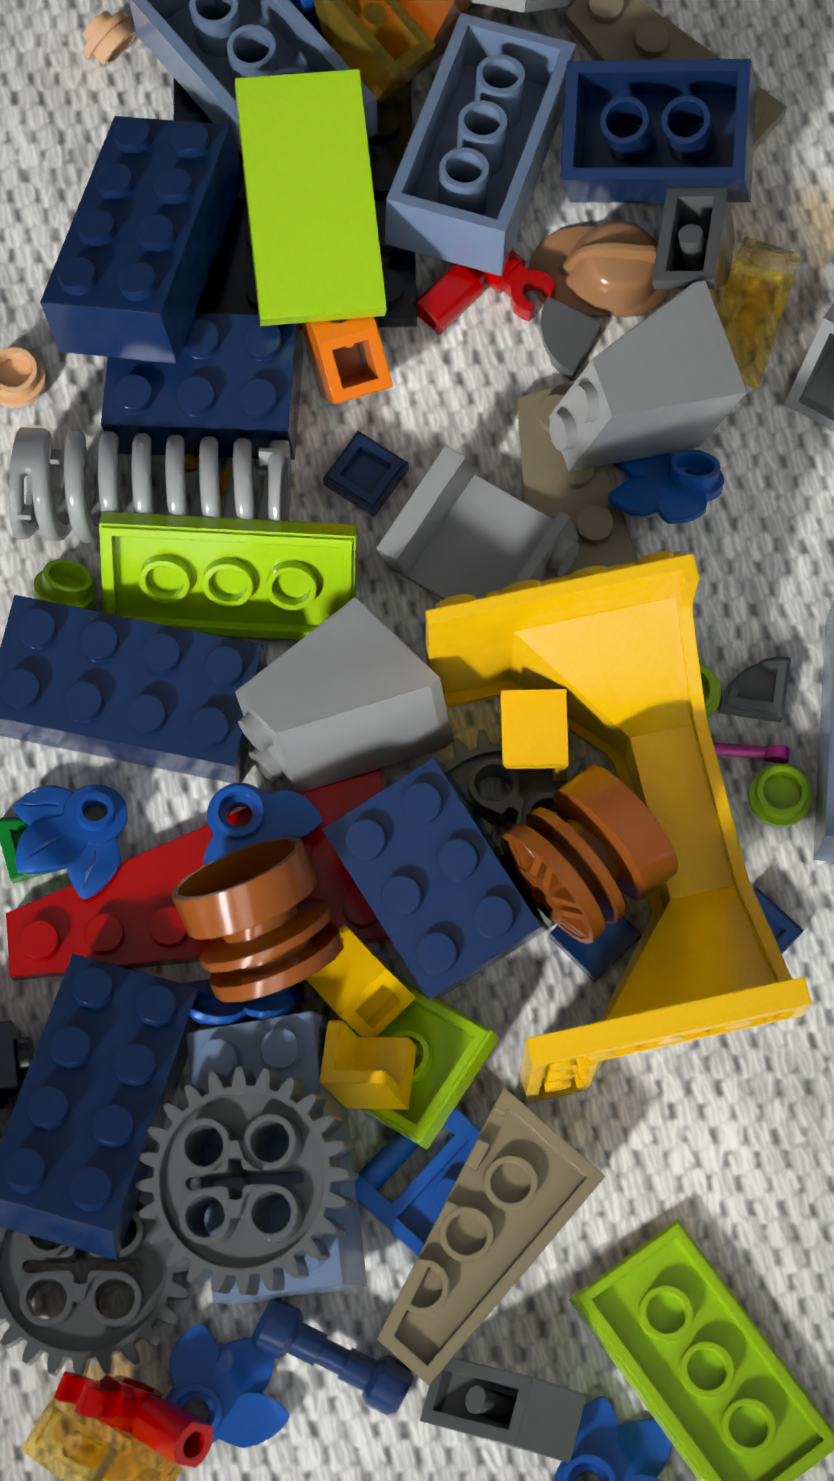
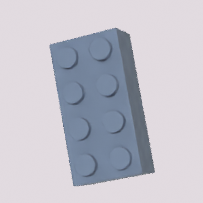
[129,0,378,155]
[385,13,576,276]
[186,1011,367,1305]

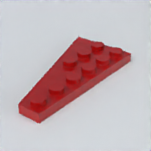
[6,769,392,981]

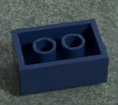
[560,59,757,202]
[101,313,304,460]
[322,757,549,999]

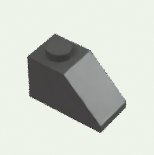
[652,187,735,289]
[420,1358,587,1463]

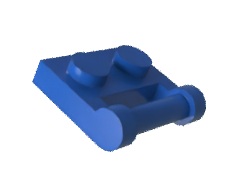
[354,1108,481,1257]

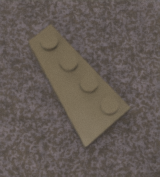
[563,0,787,152]
[517,380,638,578]
[377,1087,606,1386]

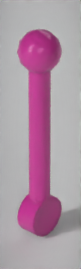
[713,742,790,764]

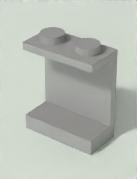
[376,445,579,600]

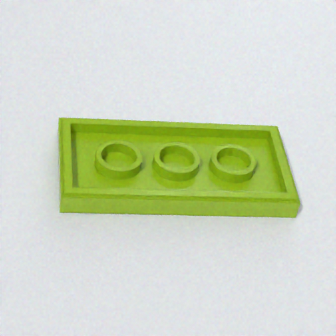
[235,69,387,326]
[99,511,357,641]
[569,1219,834,1481]

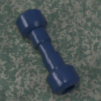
[251,1298,414,1416]

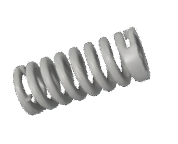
[9,427,291,543]

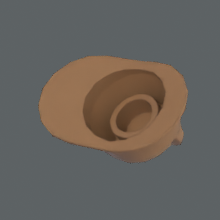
[528,220,670,317]

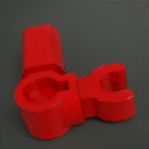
[413,248,556,335]
[54,1372,213,1468]

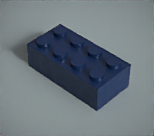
[40,116,244,364]
[0,595,268,784]
[0,953,200,1260]

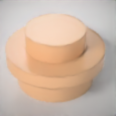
[83,10,137,66]
[0,347,47,408]

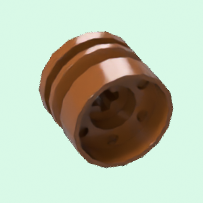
[501,764,678,944]
[172,836,344,1003]

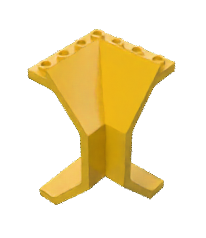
[425,551,812,1105]

